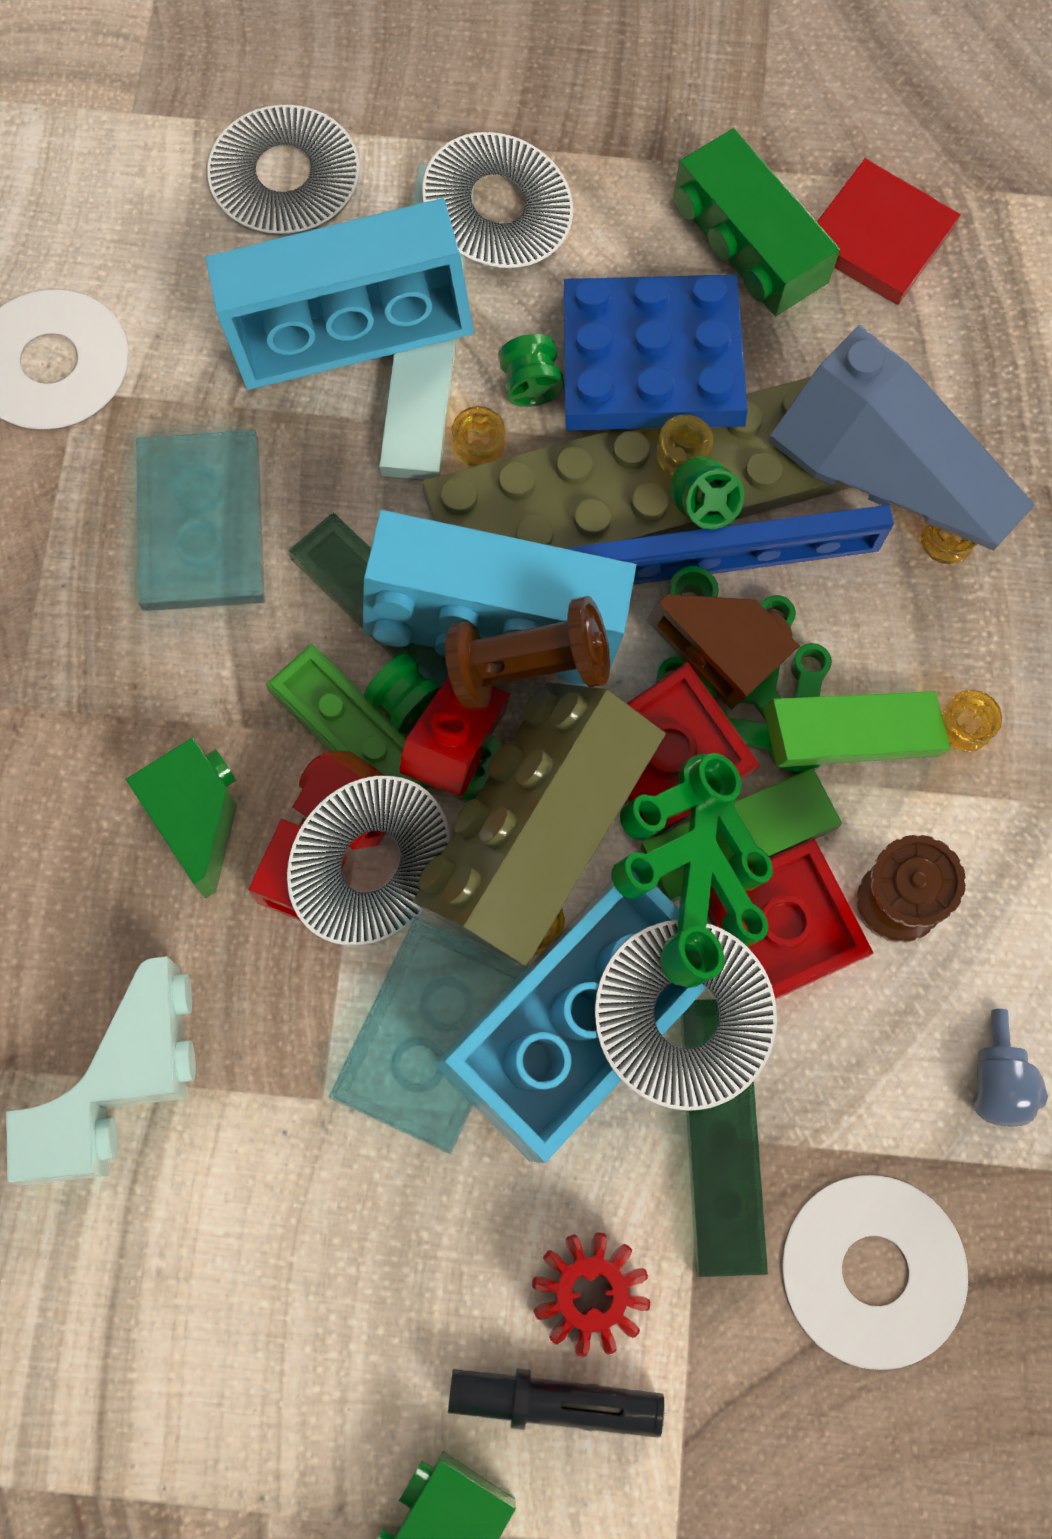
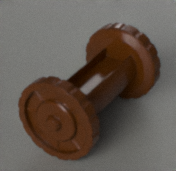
[445,596,610,710]
[857,835,966,943]

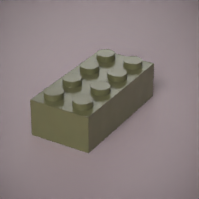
[412,682,666,967]

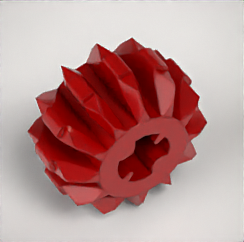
[532,1232,651,1357]

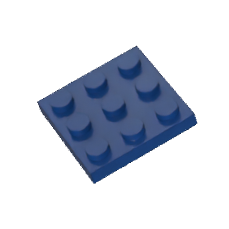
[564,274,748,430]

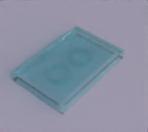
[136,430,265,611]
[328,916,527,1155]

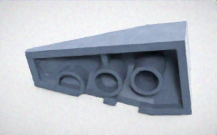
[768,325,1035,550]

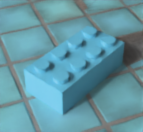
[205,198,475,390]
[363,510,637,686]
[433,869,707,1163]

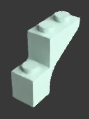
[6,957,196,1186]

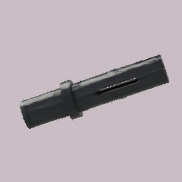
[448,1368,664,1438]

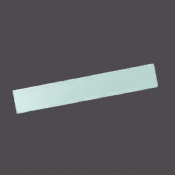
[379,164,474,480]

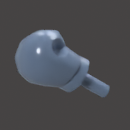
[974,1009,1048,1127]

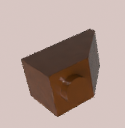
[646,594,800,710]

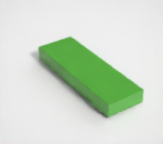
[266,643,431,790]
[763,691,951,767]
[641,768,842,903]

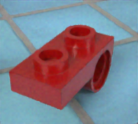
[399,676,510,798]

